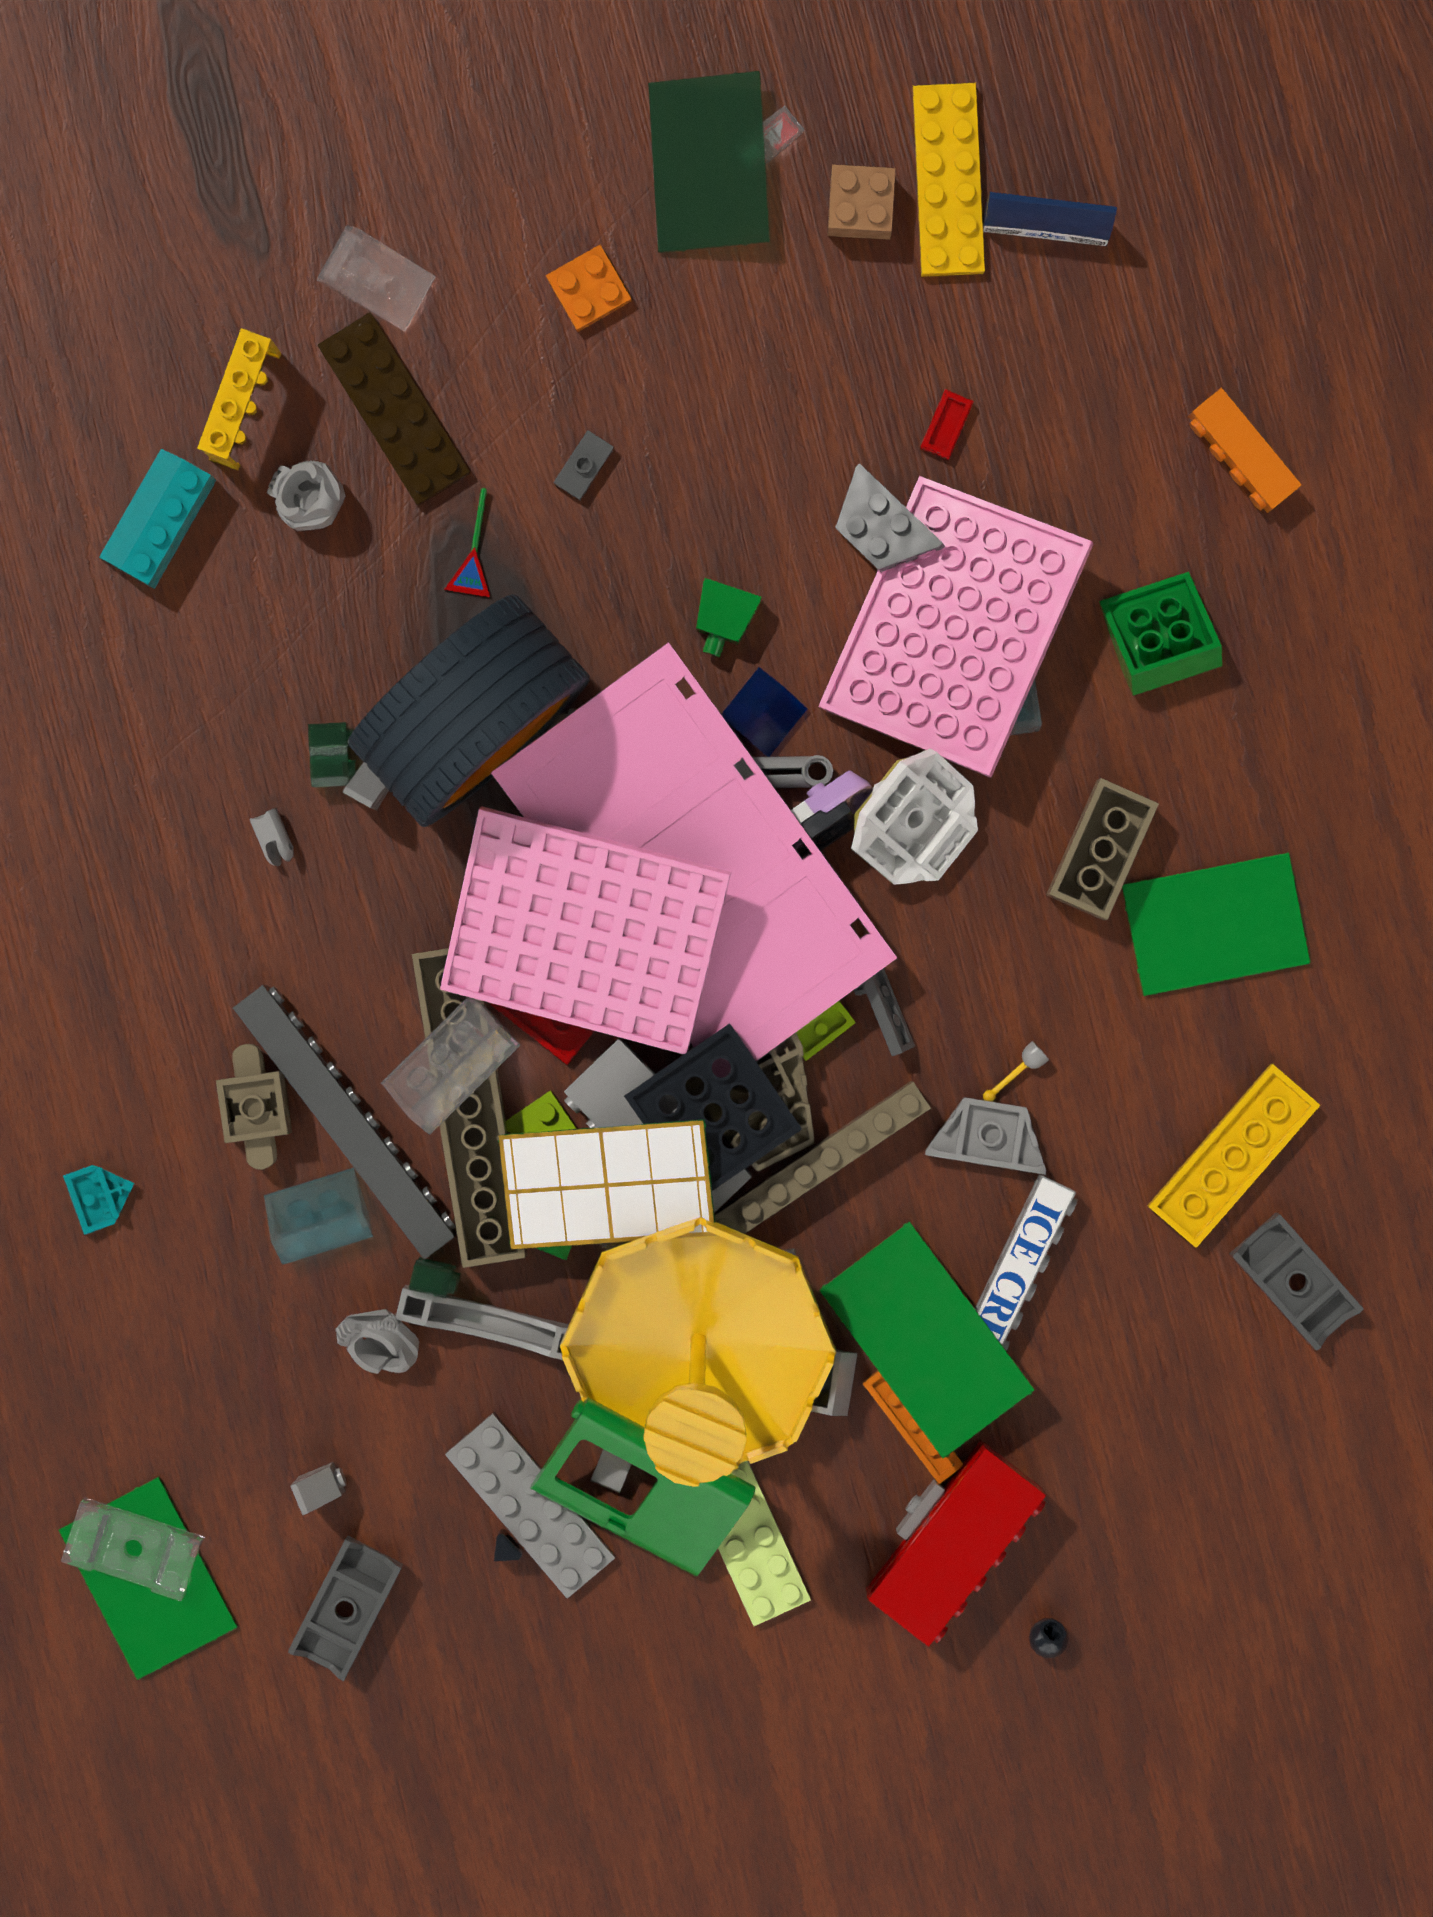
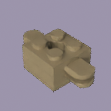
[216,1044,292,1169]

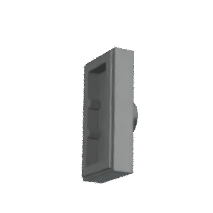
[553,430,614,501]

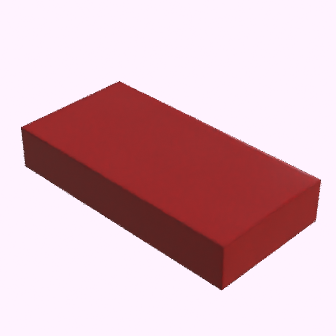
[920,389,974,461]

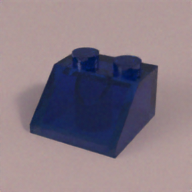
[721,667,808,757]

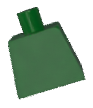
[696,578,762,658]

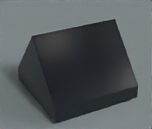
[494,1529,524,1561]

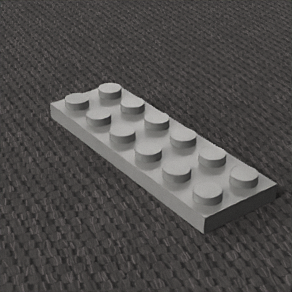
[445,1413,615,1599]

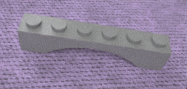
[395,1285,569,1360]

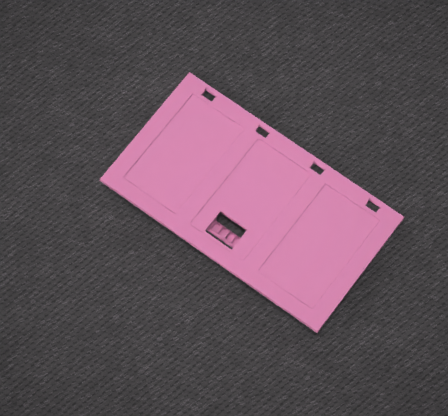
[491,642,897,1078]

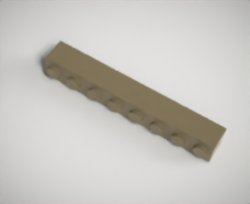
[714,1081,931,1234]

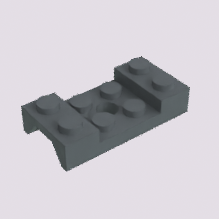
[1229,1213,1364,1351]
[288,1536,404,1681]

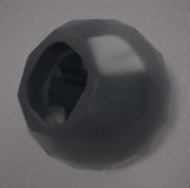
[1028,1618,1069,1658]

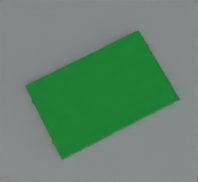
[1122,853,1310,996]
[58,1477,238,1680]

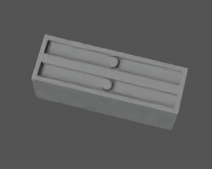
[564,1038,752,1213]

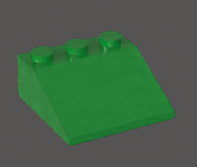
[1099,571,1222,696]

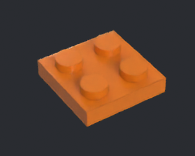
[546,245,632,332]

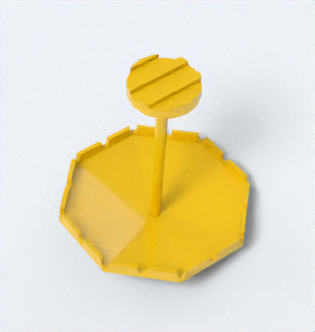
[560,1217,836,1487]

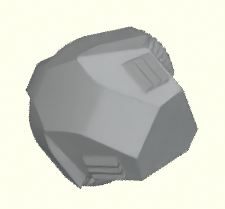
[267,460,345,531]
[335,1309,419,1374]

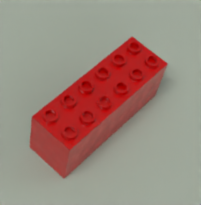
[865,1440,1046,1647]

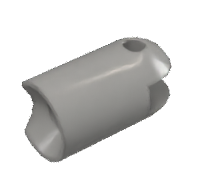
[249,808,294,866]

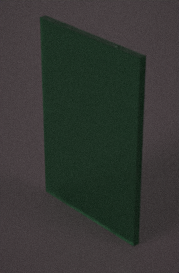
[648,71,770,253]

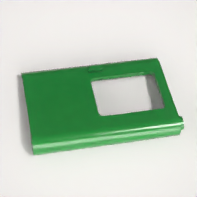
[530,1397,756,1576]

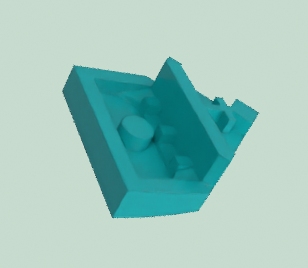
[63,1165,134,1235]

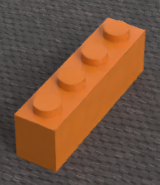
[1188,387,1302,513]

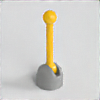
[983,1041,1049,1102]

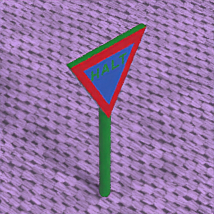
[444,488,490,597]

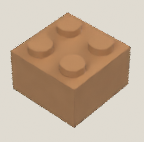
[827,164,895,240]

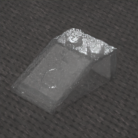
[316,225,436,331]

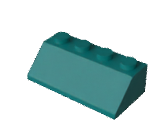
[99,449,216,589]

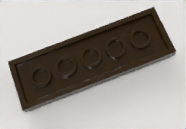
[317,312,471,506]

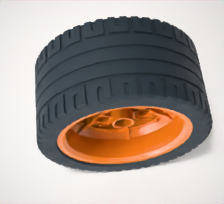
[348,594,590,827]

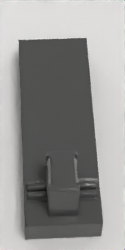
[854,968,915,1056]

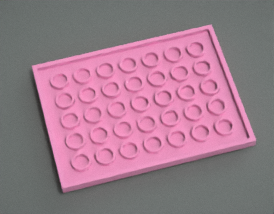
[818,476,1094,777]

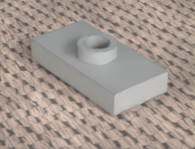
[896,1479,945,1540]

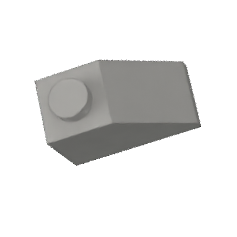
[343,763,389,811]
[291,1462,347,1515]

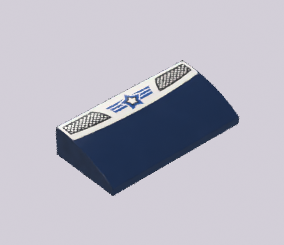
[983,192,1117,246]

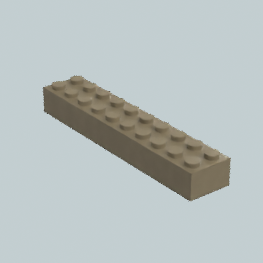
[412,948,528,1268]

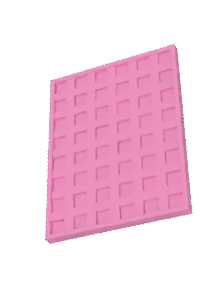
[440,806,731,1054]

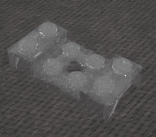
[61,1498,204,1601]

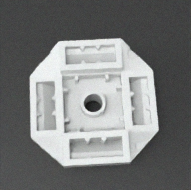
[851,748,978,885]

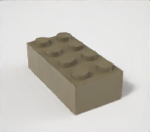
[1046,778,1159,920]

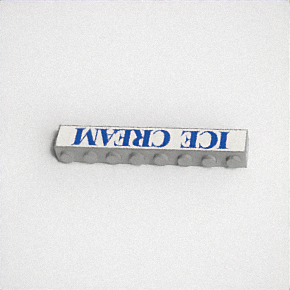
[975,1174,1078,1351]

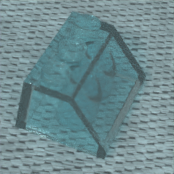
[264,1168,373,1265]

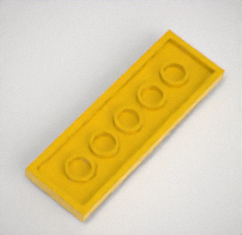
[912,83,985,277]
[1147,1064,1320,1248]

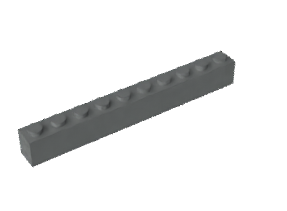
[233,985,457,1260]

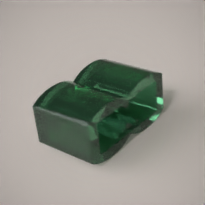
[308,722,357,788]
[409,1257,461,1299]

